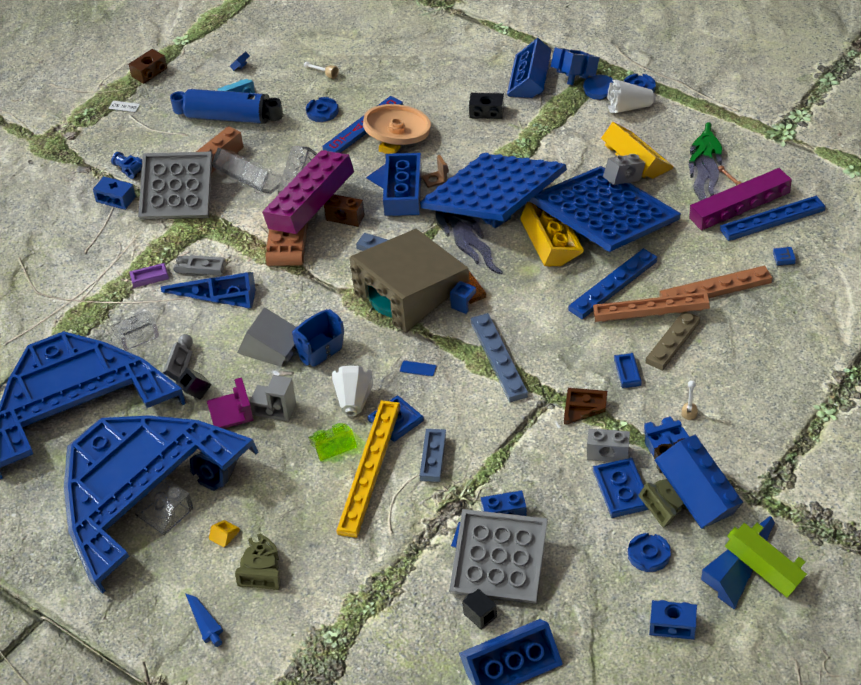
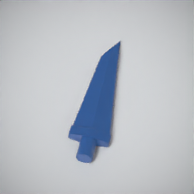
[185,593,223,647]

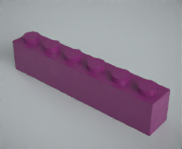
[689,168,792,231]

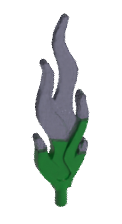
[689,122,722,201]

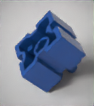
[551,47,600,85]

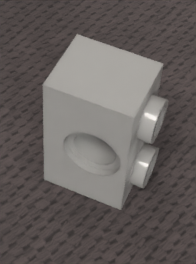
[603,154,646,185]
[587,428,630,462]

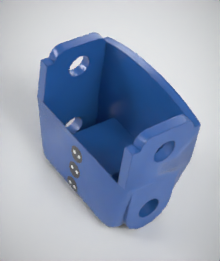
[292,309,344,367]

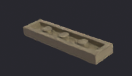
[645,312,700,371]

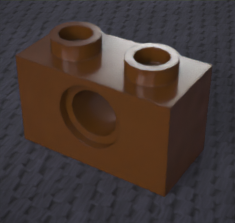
[128,49,168,84]
[324,194,365,227]

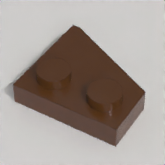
[564,388,608,425]

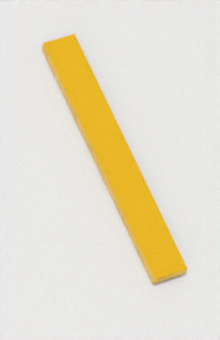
[336,400,401,538]

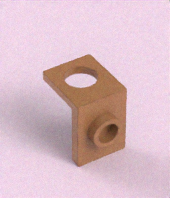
[422,155,449,188]

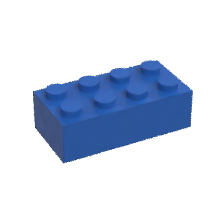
[383,153,422,216]

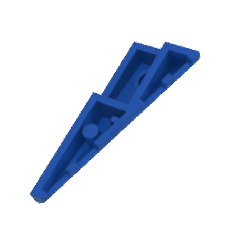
[161,272,256,308]
[701,516,775,609]

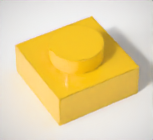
[379,142,401,154]

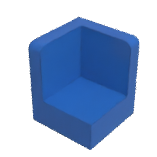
[450,281,476,314]

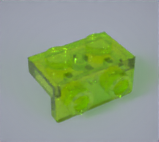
[308,423,357,461]

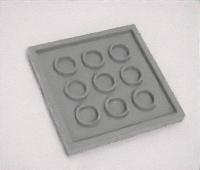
[138,152,212,219]
[449,509,548,604]

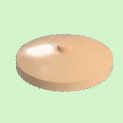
[363,104,431,145]

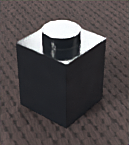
[176,368,212,400]
[462,589,497,630]

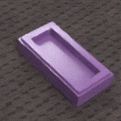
[129,263,169,288]

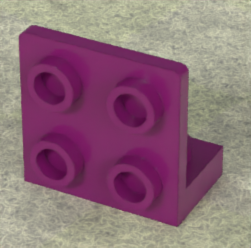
[207,377,254,429]

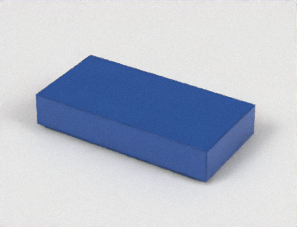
[614,353,642,388]

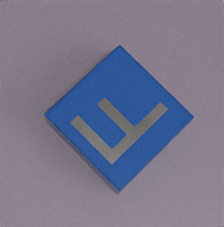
[773,247,796,266]

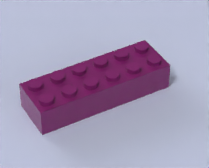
[262,150,354,234]

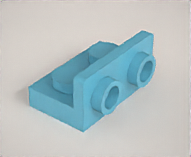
[218,79,255,93]

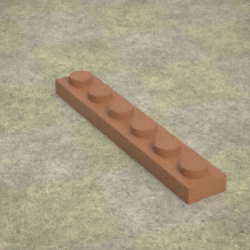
[659,265,772,298]
[593,292,710,322]

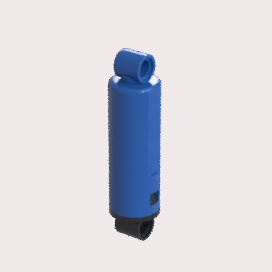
[170,89,283,124]

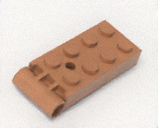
[266,199,308,266]

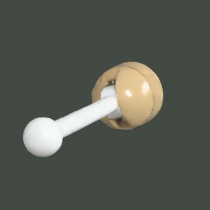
[304,62,339,79]
[681,380,698,420]

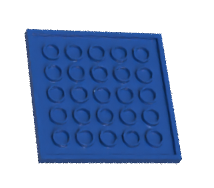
[419,153,567,221]
[529,166,681,252]

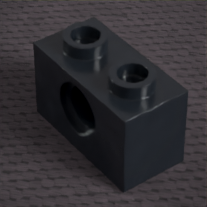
[469,93,504,119]

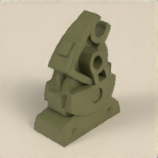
[638,479,686,528]
[235,533,280,590]

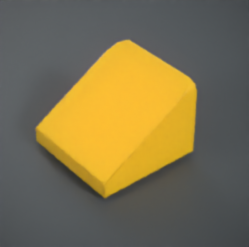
[209,520,240,547]

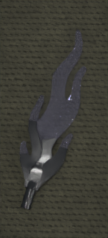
[431,192,503,274]

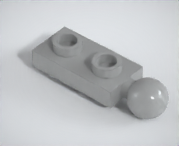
[163,334,193,381]

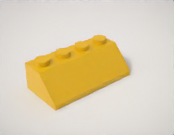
[601,122,674,179]
[520,202,584,267]

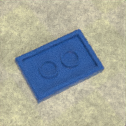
[593,458,649,518]

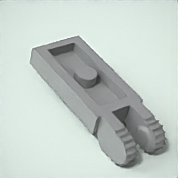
[173,255,226,275]

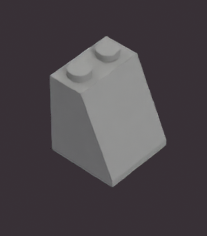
[237,307,297,367]

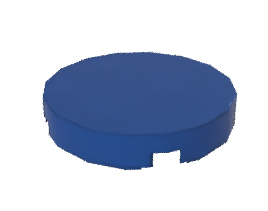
[623,74,656,93]
[583,75,614,100]
[306,97,339,122]
[628,533,671,572]

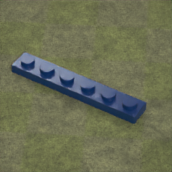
[568,248,657,320]

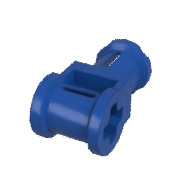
[111,152,142,179]

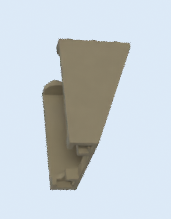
[349,229,469,333]

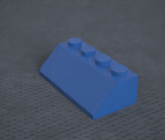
[507,38,552,98]
[654,434,743,529]
[459,619,563,685]

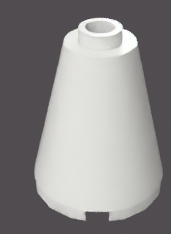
[607,79,656,113]

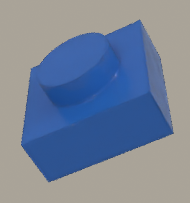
[230,51,250,71]

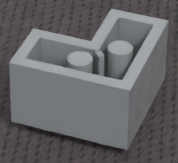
[249,375,296,422]

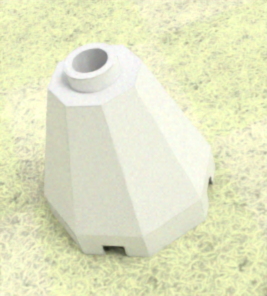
[332,366,373,416]

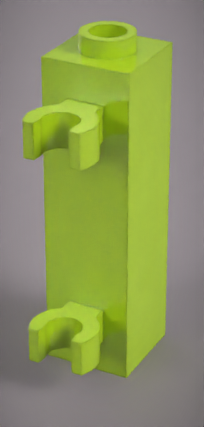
[725,522,807,598]

